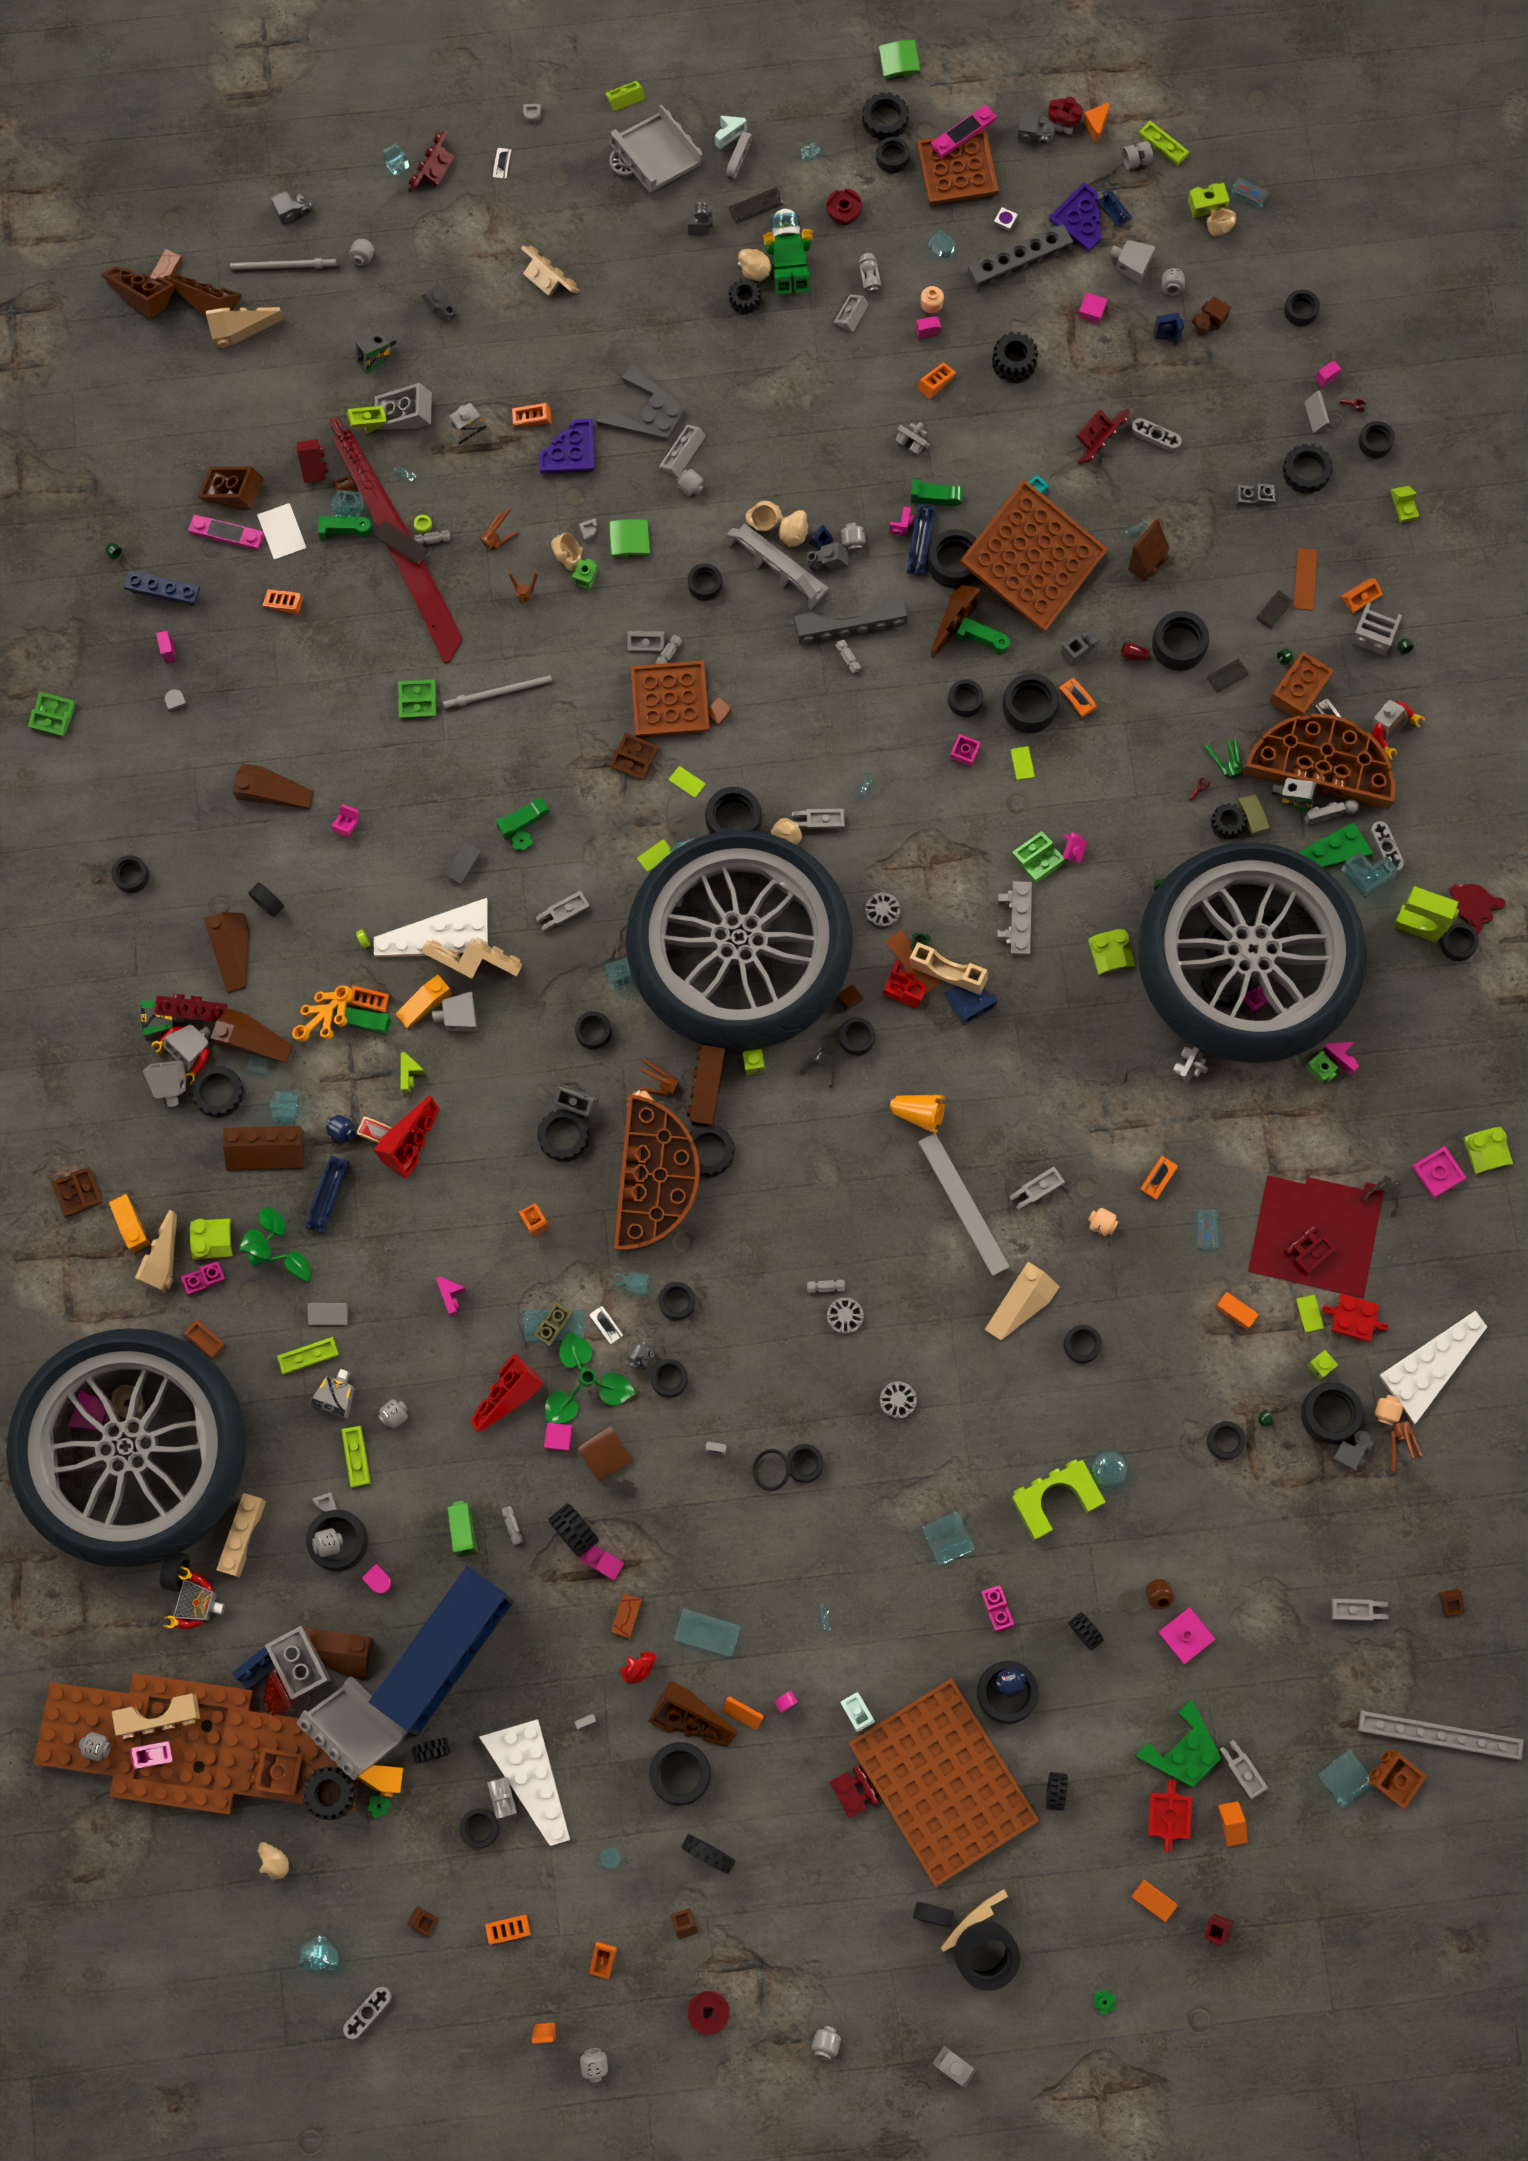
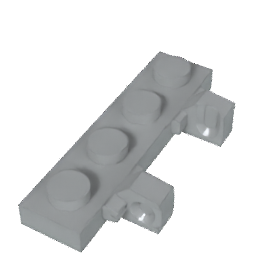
[997,881,1032,956]

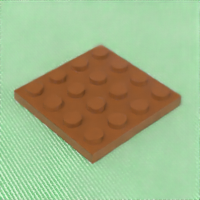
[917,130,999,206]
[630,660,710,737]

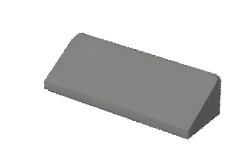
[659,425,705,477]

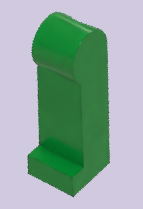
[911,479,964,506]
[318,516,372,540]
[956,617,1010,655]
[495,798,550,840]
[335,1007,392,1036]

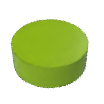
[414,515,432,534]
[356,929,371,949]

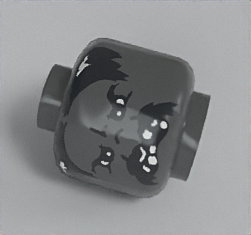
[625,1340,655,1371]

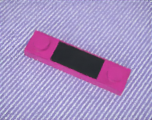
[931,105,997,159]
[188,515,264,551]

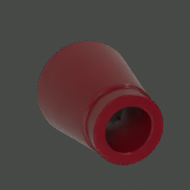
[1121,641,1150,661]

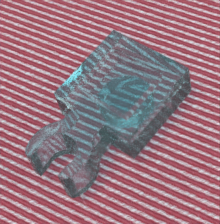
[614,1271,650,1295]

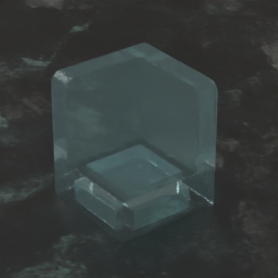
[382,143,409,176]

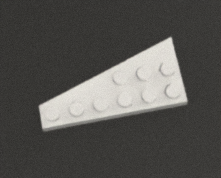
[374,898,488,957]
[1379,1311,1487,1425]
[479,1719,570,1846]

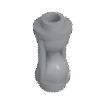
[859,253,882,295]

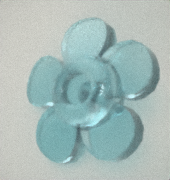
[801,142,821,160]

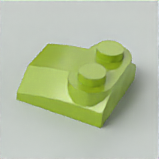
[1088,929,1135,976]
[1463,1127,1513,1175]
[190,1219,233,1261]

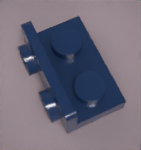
[1153,313,1184,345]
[231,1647,276,1690]

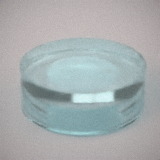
[600,1848,621,1869]

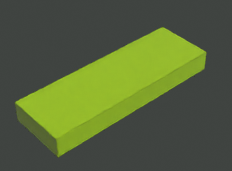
[1138,121,1190,167]
[277,1337,339,1375]
[341,1426,371,1488]

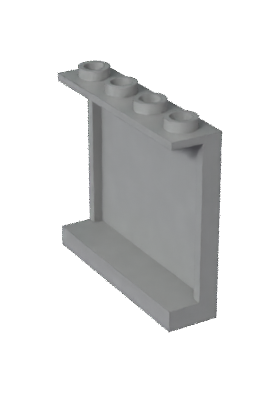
[609,105,703,193]
[297,1676,408,1780]

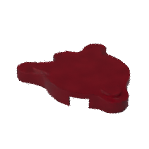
[1450,884,1505,935]

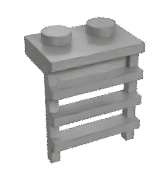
[1351,602,1402,656]

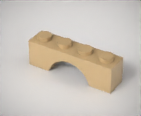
[910,942,988,995]
[216,1493,266,1578]
[112,1693,200,1739]

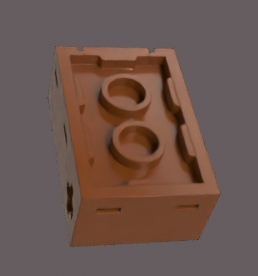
[1269,651,1334,717]

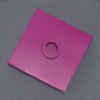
[1412,1146,1467,1199]
[1158,1607,1215,1665]

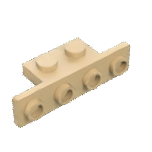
[521,245,580,296]

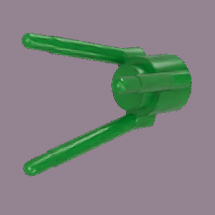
[1205,739,1243,778]

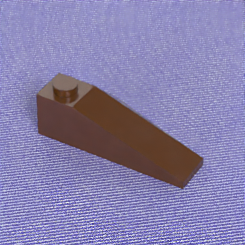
[101,266,175,318]
[164,274,242,315]
[931,585,980,659]
[233,764,313,809]
[204,912,249,993]
[211,1009,293,1064]
[294,1626,374,1679]
[648,1681,737,1747]

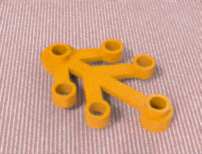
[292,986,353,1042]

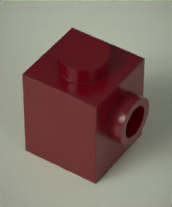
[1204,1914,1234,1946]

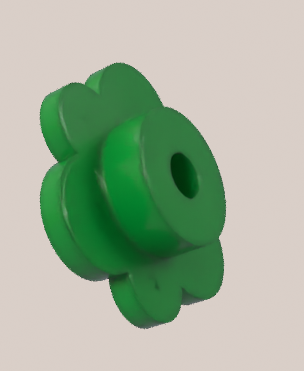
[511,830,533,851]
[367,1794,391,1818]
[1093,1990,1116,2015]

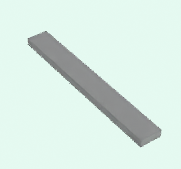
[918,1133,1010,1277]
[1358,1711,1524,1760]

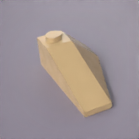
[206,307,283,348]
[135,1210,177,1293]
[985,1262,1060,1341]

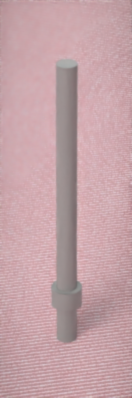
[230,258,337,270]
[443,675,552,709]

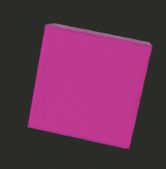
[1078,292,1107,324]
[156,631,177,663]
[950,734,981,767]
[544,1423,573,1452]

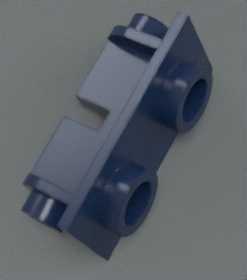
[1098,189,1132,227]

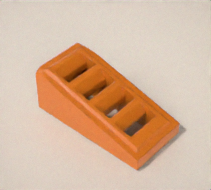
[918,362,956,399]
[512,403,551,427]
[262,589,303,615]
[347,986,389,1013]
[485,1914,531,1945]
[532,2022,557,2044]

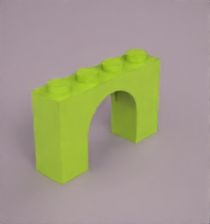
[1393,886,1459,943]
[1011,1459,1106,1541]

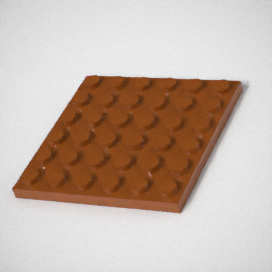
[959,479,1108,633]

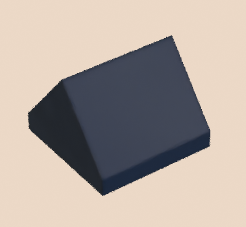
[809,525,833,550]

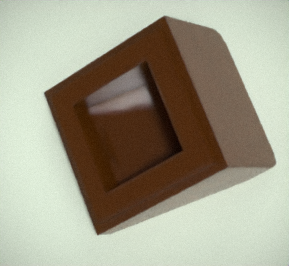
[333,475,357,500]
[837,985,863,1010]
[1439,1589,1465,1617]
[407,1906,439,1937]
[670,1908,698,1939]

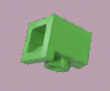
[572,559,598,590]
[1306,1050,1338,1084]

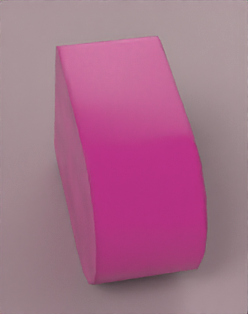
[915,317,942,339]
[1315,361,1342,388]
[362,1564,392,1595]
[774,1691,798,1714]

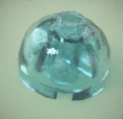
[1089,1450,1129,1490]
[297,1936,339,1972]

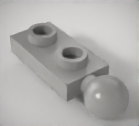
[1304,799,1359,825]

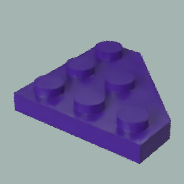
[1049,183,1101,252]
[539,419,594,474]

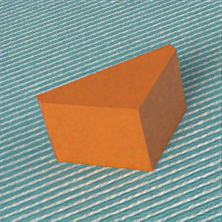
[1083,103,1110,143]
[519,1203,550,1238]
[1218,1801,1248,1847]
[589,1942,618,1979]

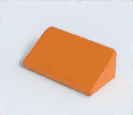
[1341,578,1383,613]
[1215,1292,1259,1330]
[722,1696,764,1730]
[1131,1880,1178,1922]

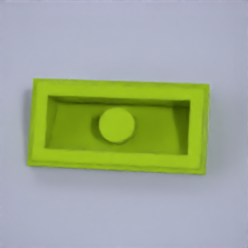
[605,81,645,111]

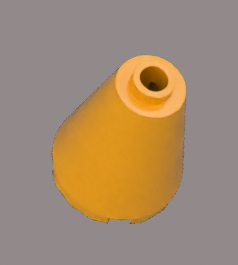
[890,1095,945,1133]

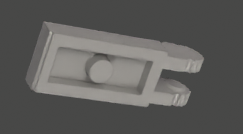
[792,809,845,830]
[536,891,590,932]
[1010,1167,1065,1210]
[1331,1599,1388,1621]
[1219,1740,1268,1800]

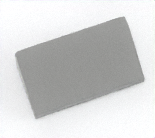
[833,294,869,332]
[1304,391,1329,433]
[627,631,665,651]
[307,1303,349,1325]

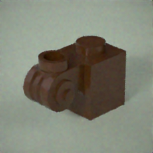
[1192,296,1231,335]

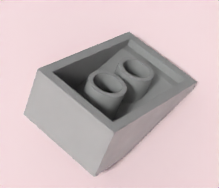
[375,383,432,430]
[265,1626,332,1701]

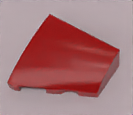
[882,960,926,1009]

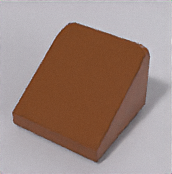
[708,697,732,725]

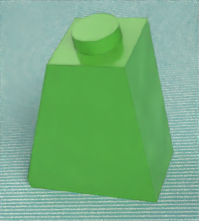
[448,1501,478,1556]

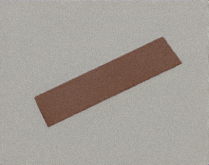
[1294,548,1317,610]
[885,930,942,994]

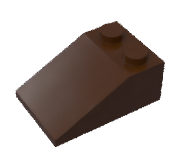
[198,466,264,509]
[1128,519,1169,582]

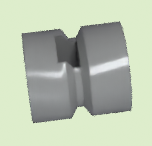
[1122,140,1153,170]

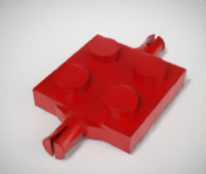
[1321,1293,1389,1343]
[1148,1780,1192,1852]

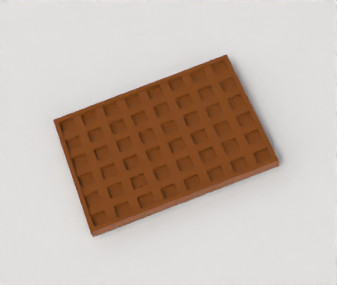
[848,1678,1039,1887]

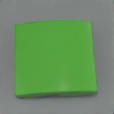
[879,40,921,80]
[608,519,650,558]
[398,679,436,718]
[28,692,76,736]
[1012,831,1066,884]

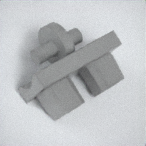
[895,422,930,455]
[1173,1046,1208,1084]
[487,1777,517,1819]

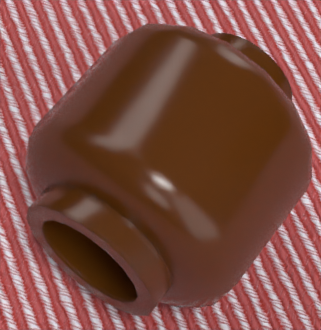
[1145,1579,1174,1609]

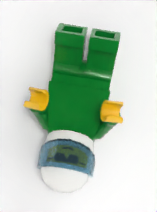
[762,209,813,295]

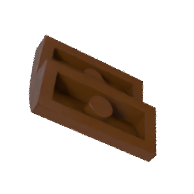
[609,732,660,780]
[51,1167,102,1218]
[577,1425,633,1482]

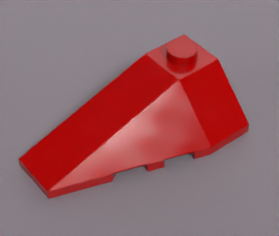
[374,1096,439,1179]
[470,1353,544,1433]

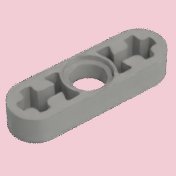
[726,131,752,179]
[1131,418,1181,452]
[1370,821,1404,874]
[343,1987,392,2039]

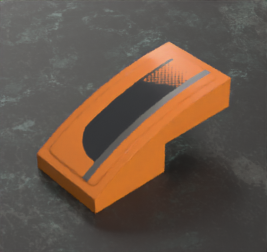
[1059,678,1097,718]
[1140,1156,1178,1200]

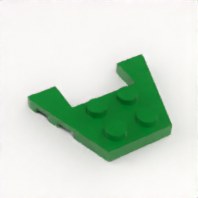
[1135,1700,1221,1787]

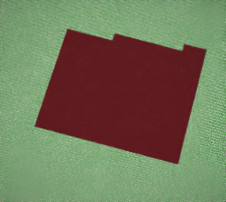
[1248,1175,1385,1298]

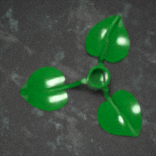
[239,1206,311,1283]
[545,1332,635,1424]

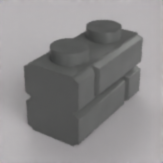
[553,1085,599,1117]

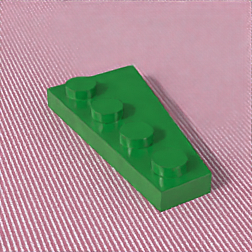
[1298,822,1374,867]

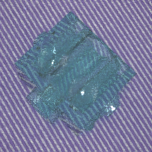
[331,490,363,517]
[605,958,634,988]
[269,1091,299,1124]

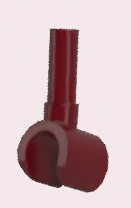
[1340,398,1367,413]
[1188,777,1210,801]

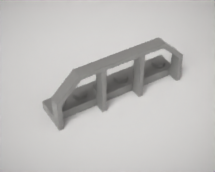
[726,523,828,610]

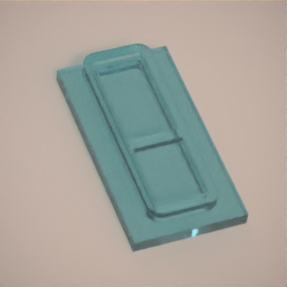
[524,1310,585,1342]
[674,1608,741,1657]

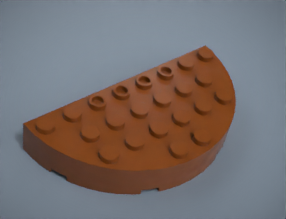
[1243,714,1395,810]
[614,1094,700,1251]

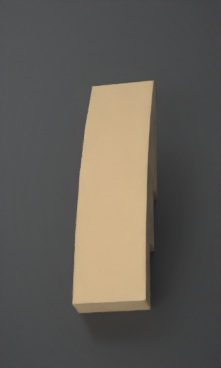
[940,1889,1008,1952]

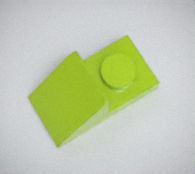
[347,406,387,434]
[1390,486,1419,523]
[400,1052,426,1094]

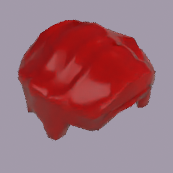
[620,1651,656,1684]

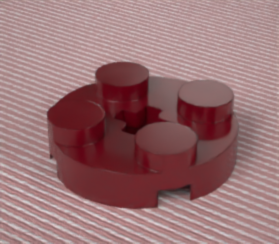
[1047,97,1083,127]
[827,189,862,225]
[688,1991,729,2034]

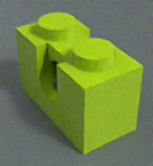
[1188,183,1230,218]

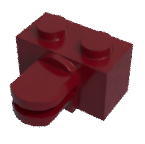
[297,439,329,483]

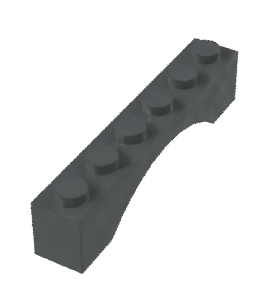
[794,596,907,644]

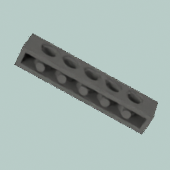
[967,224,1073,292]

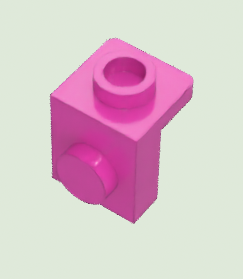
[889,507,914,536]
[331,804,359,837]
[1062,832,1088,863]

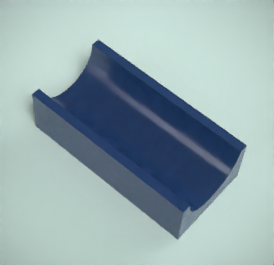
[368,1566,514,1735]

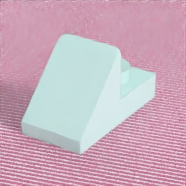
[715,116,747,150]
[840,1692,875,1732]

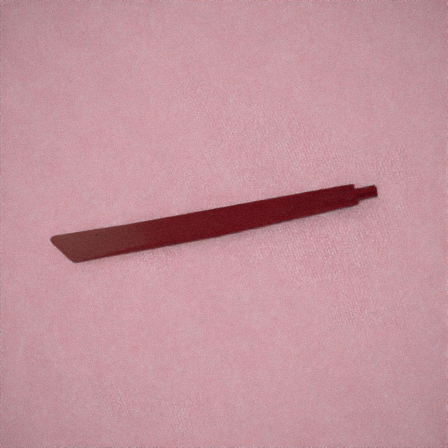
[329,416,463,664]

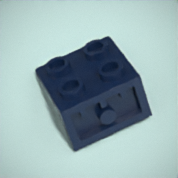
[944,986,997,1026]

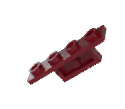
[407,130,455,192]
[1076,409,1131,464]
[154,993,228,1022]

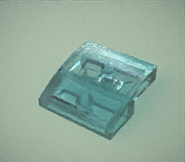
[921,1510,975,1565]
[1317,1749,1371,1809]

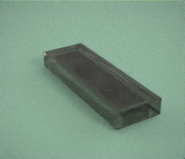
[729,187,784,224]
[373,520,428,566]

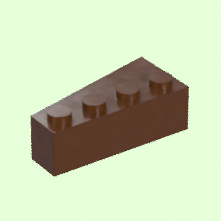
[687,1045,728,1125]

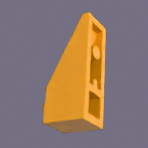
[395,974,452,1029]
[109,1194,151,1253]
[338,1765,403,1796]

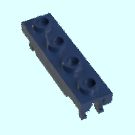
[906,504,936,576]
[124,571,200,606]
[305,1155,350,1234]

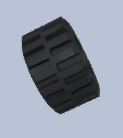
[992,332,1038,383]
[548,1503,599,1557]
[302,1767,357,1820]

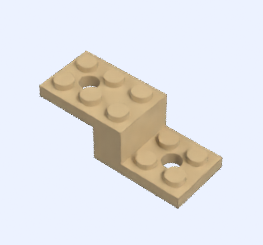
[421,937,523,978]

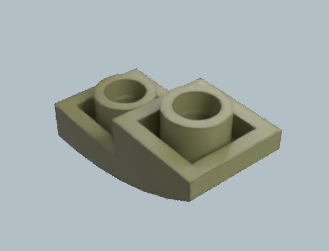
[1238,795,1270,835]
[534,1302,574,1346]

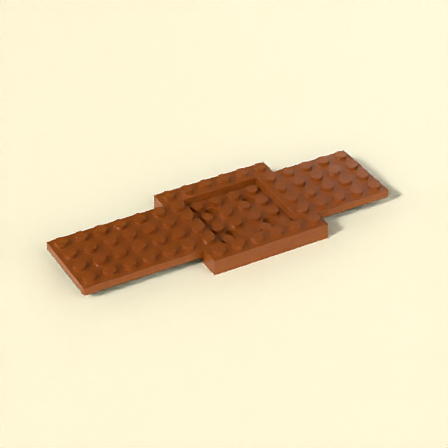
[34,1673,360,1815]

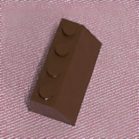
[223,1126,304,1171]

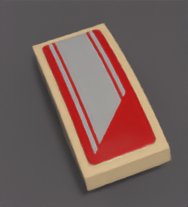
[355,1116,392,1143]

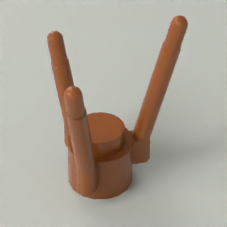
[480,508,518,549]
[508,572,538,604]
[639,1058,679,1096]
[1390,1422,1422,1472]

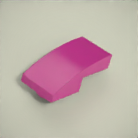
[181,1261,225,1296]
[981,1585,1014,1633]

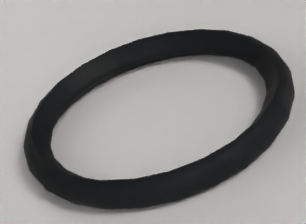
[753,1449,790,1491]

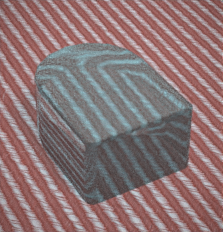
[928,230,954,258]

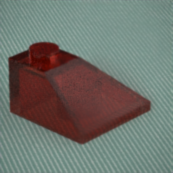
[263,1668,297,1716]

